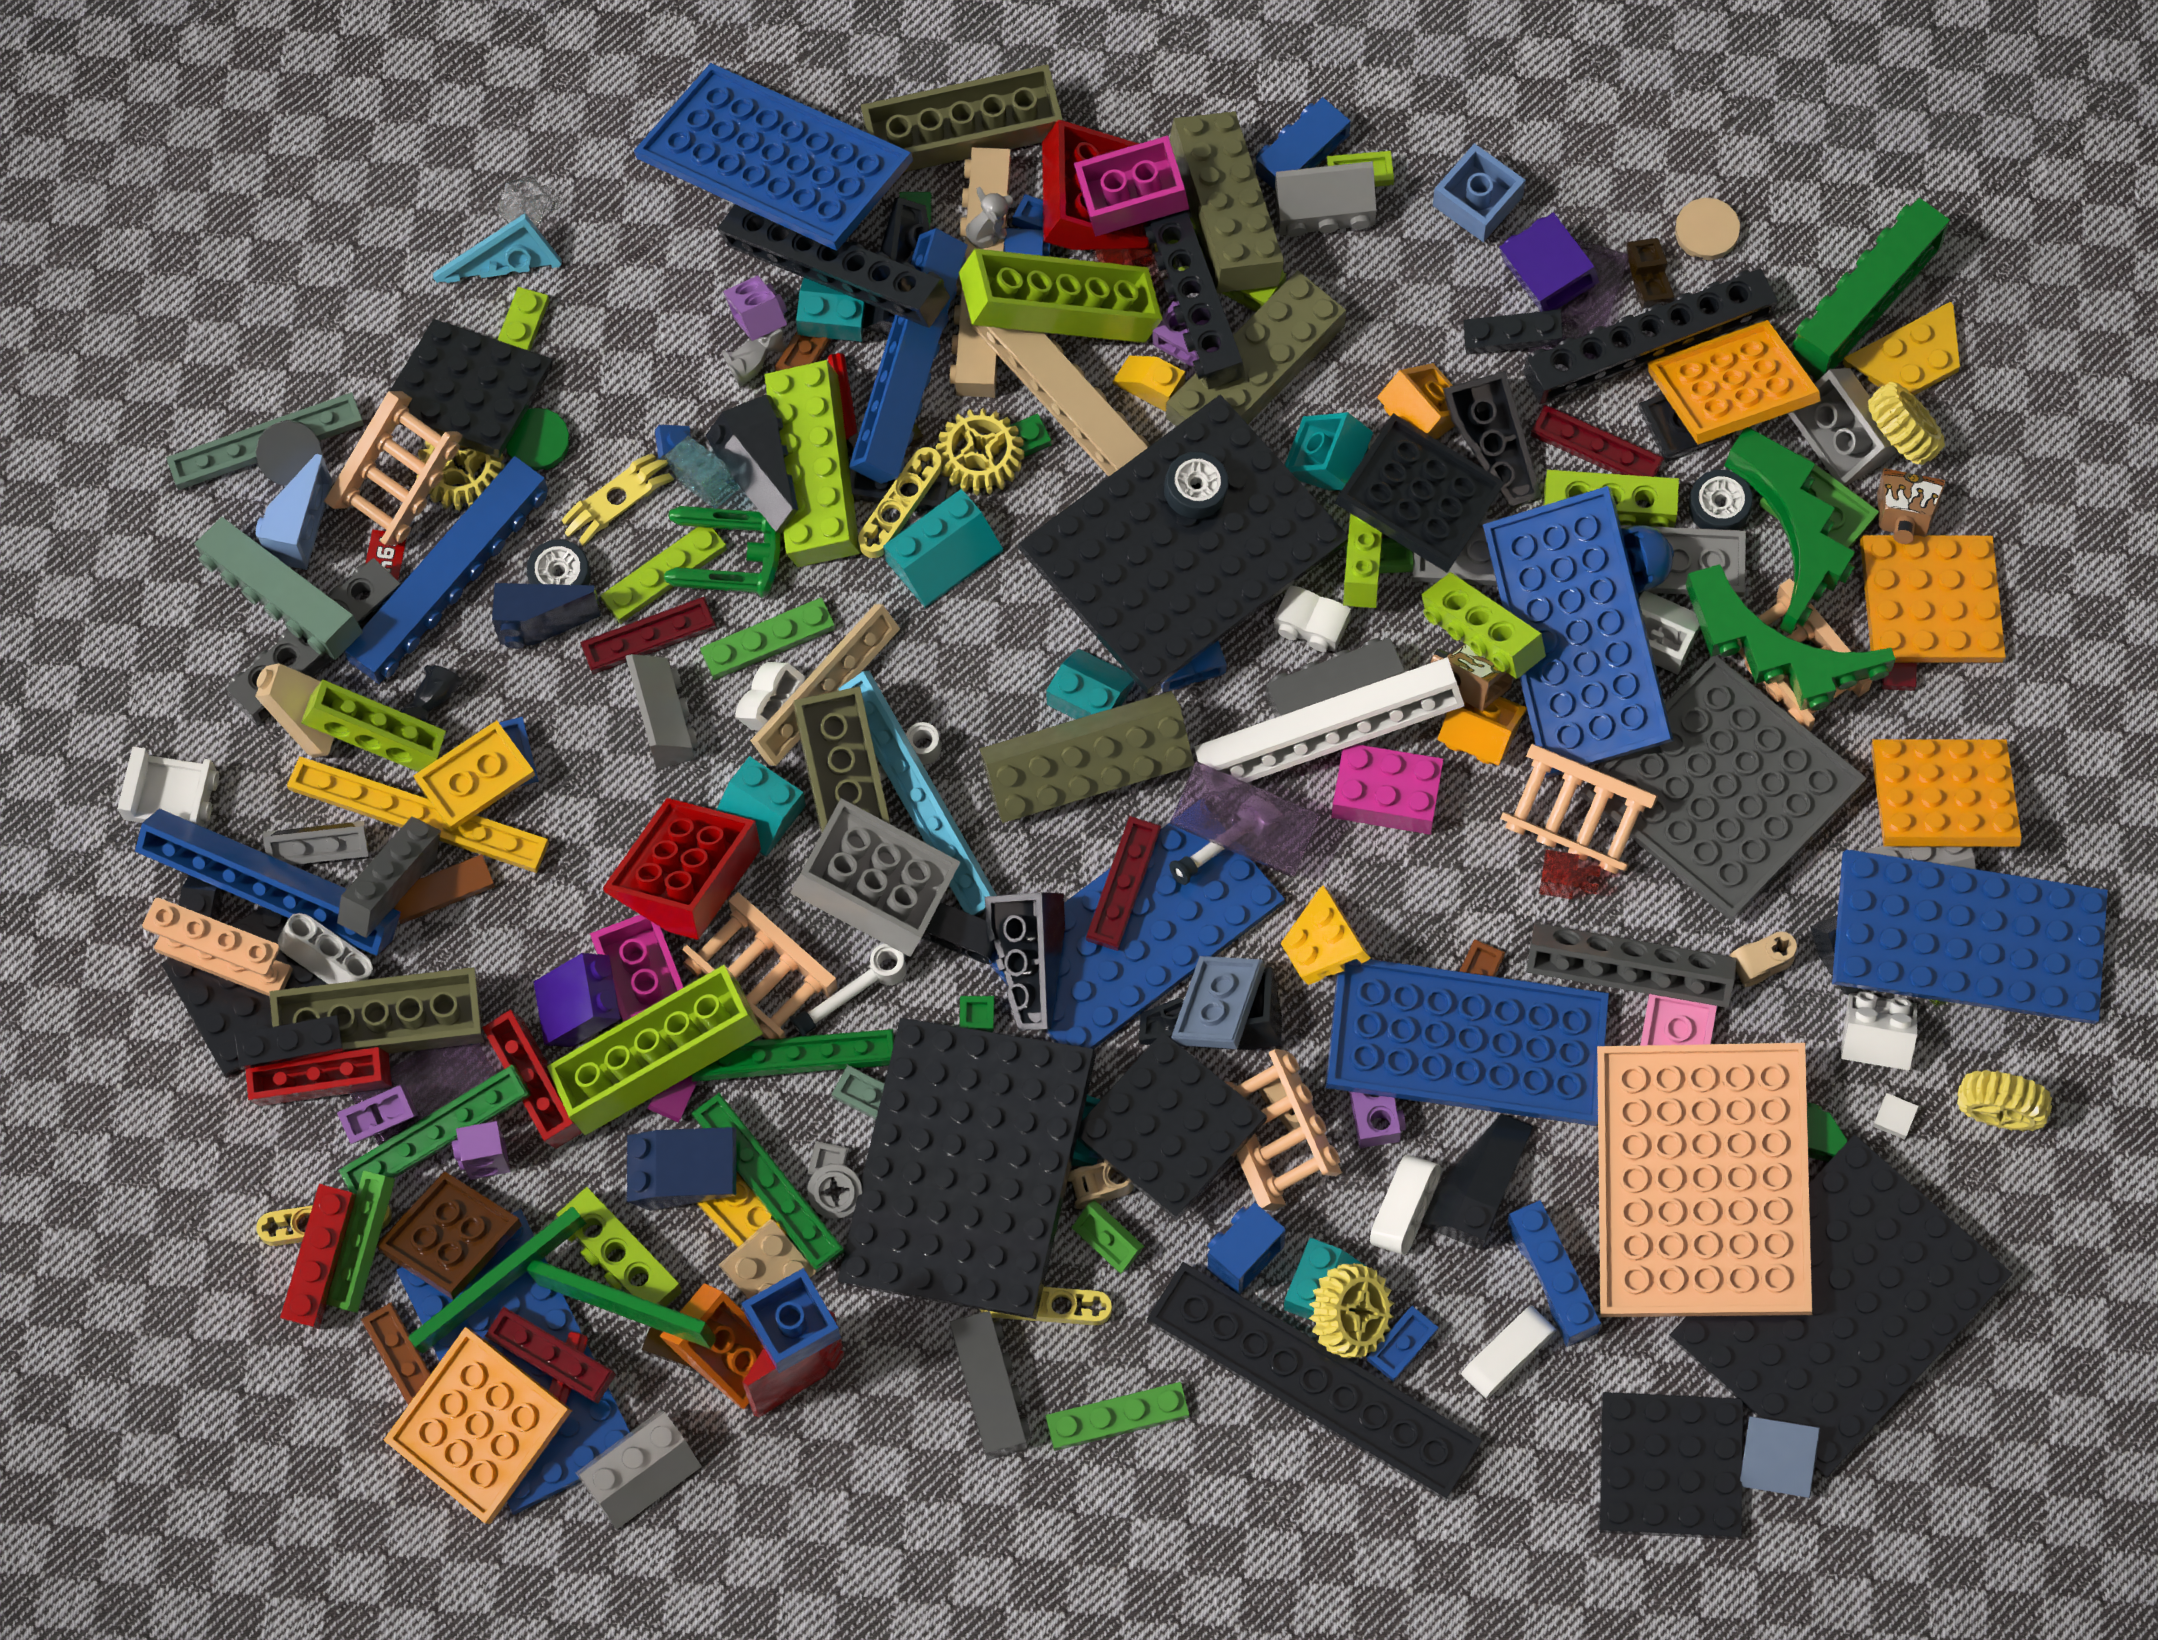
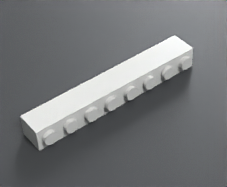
[1194,657,1465,795]

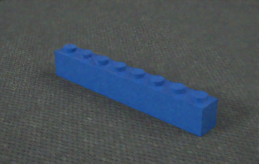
[849,228,968,484]
[344,456,548,684]
[135,808,401,956]

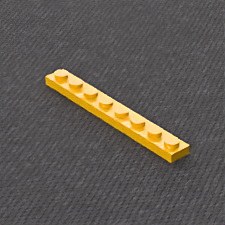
[287,756,549,873]

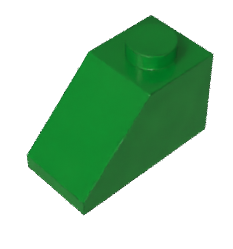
[1807,1102,1848,1163]

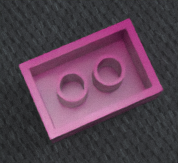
[1074,135,1189,237]
[1331,744,1443,835]
[590,915,684,1022]

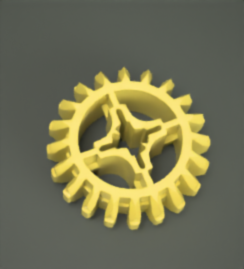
[1868,382,1945,465]
[936,408,1024,496]
[417,441,504,511]
[1957,1070,2052,1132]
[1309,1263,1395,1358]

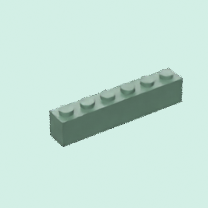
[194,517,363,660]

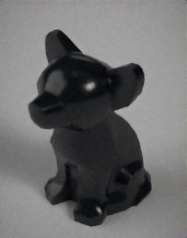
[400,665,464,724]

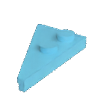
[433,213,562,283]

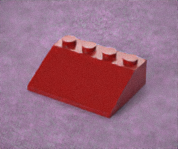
[1042,119,1148,250]
[603,798,761,940]
[742,1310,844,1418]

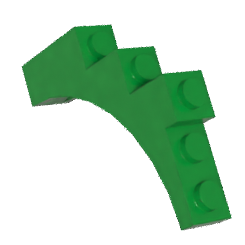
[1724,427,1855,635]
[1685,564,1896,711]

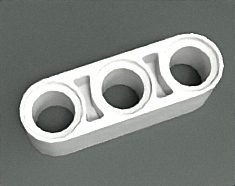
[278,913,373,984]
[1370,1154,1441,1255]
[1461,1305,1557,1399]

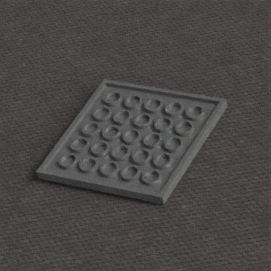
[1580,656,1867,922]

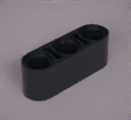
[922,902,997,965]

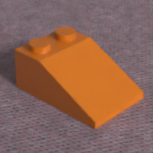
[660,1283,764,1410]

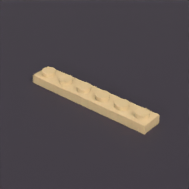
[750,604,900,766]

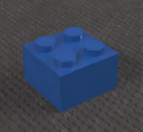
[1207,1202,1286,1295]
[741,1268,841,1373]

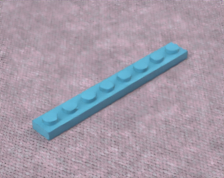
[839,671,997,916]

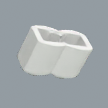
[1274,585,1351,652]
[735,662,805,731]

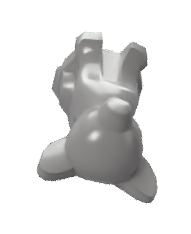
[966,187,1013,249]
[721,328,788,387]

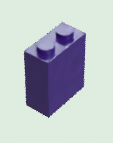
[1499,212,1599,311]
[533,953,620,1047]

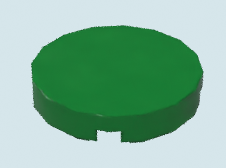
[506,408,570,471]

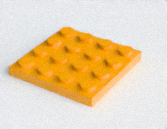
[1647,320,1820,445]
[1860,535,2006,663]
[1871,739,2021,847]
[384,1327,572,1524]

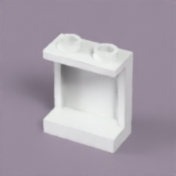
[117,747,219,827]

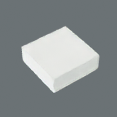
[1873,1093,1918,1140]

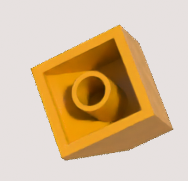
[1377,363,1455,440]
[1437,697,1527,766]

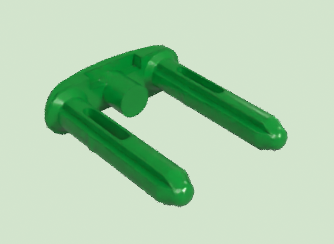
[664,506,780,598]

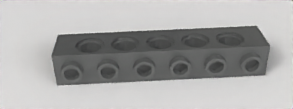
[226,558,401,727]
[1526,923,1736,1008]

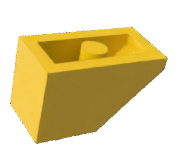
[1113,355,1185,412]

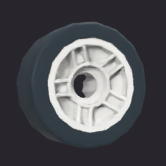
[1164,452,1229,519]
[1689,469,1753,531]
[527,539,591,585]

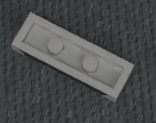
[263,821,369,865]

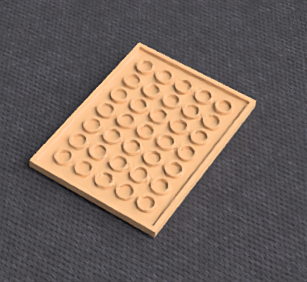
[1597,1043,1812,1317]

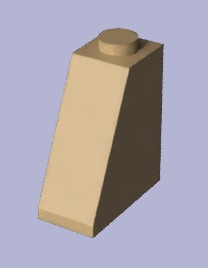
[255,663,334,758]

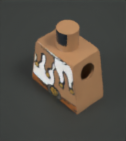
[1877,468,1945,544]
[1431,644,1513,711]

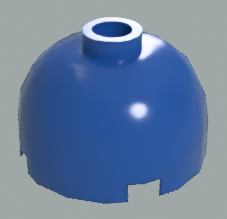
[1622,525,1674,593]

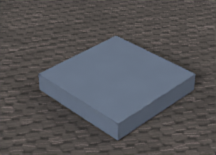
[1740,1416,1820,1498]

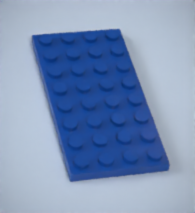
[634,63,913,251]
[1483,486,1674,778]
[989,800,1285,1049]
[1832,849,2108,1024]
[1326,959,1609,1126]
[396,1209,630,1515]

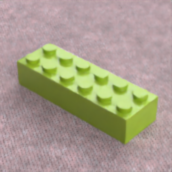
[959,248,1162,343]
[764,360,861,567]
[547,965,763,1136]

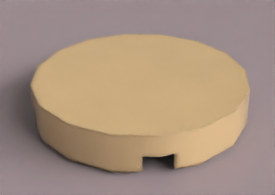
[1675,198,1740,261]

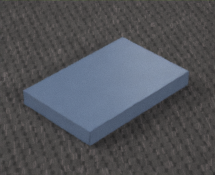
[1171,956,1265,1049]

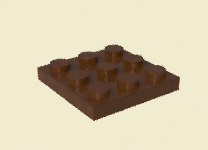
[377,1171,522,1300]

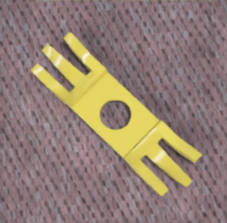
[561,454,674,547]

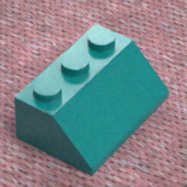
[883,489,1003,608]

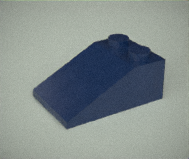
[492,583,601,649]
[627,1127,736,1211]

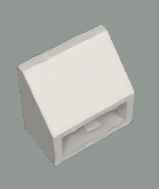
[1639,591,1700,675]
[1841,992,1917,1070]

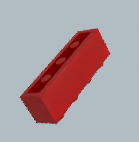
[482,1010,582,1149]
[245,1047,392,1106]
[280,1184,356,1329]

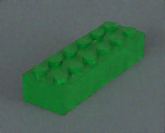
[1792,197,1950,381]

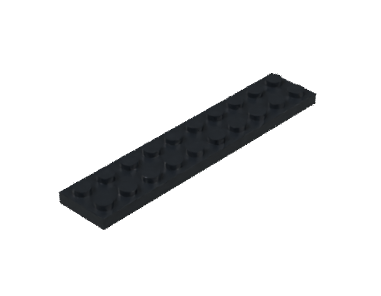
[1147,1262,1482,1501]

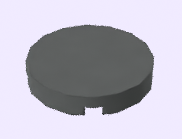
[255,420,322,486]

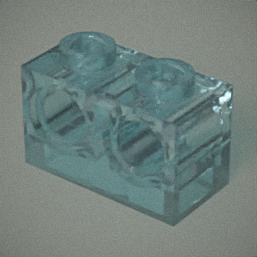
[664,435,740,510]

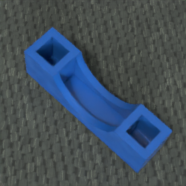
[1507,1200,1601,1347]

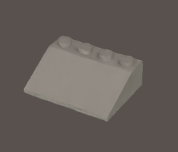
[790,798,960,957]

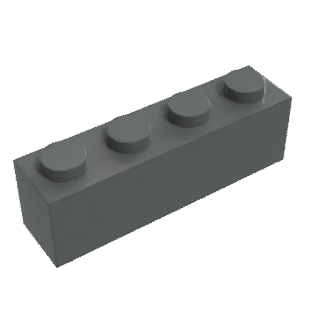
[1266,637,1405,717]
[337,816,441,938]
[950,1311,1032,1461]

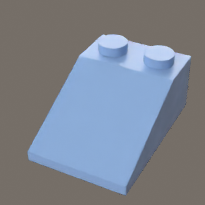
[256,454,332,570]

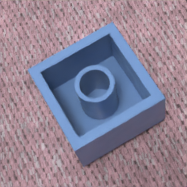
[1433,143,1525,243]

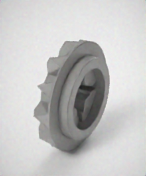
[807,1163,862,1219]

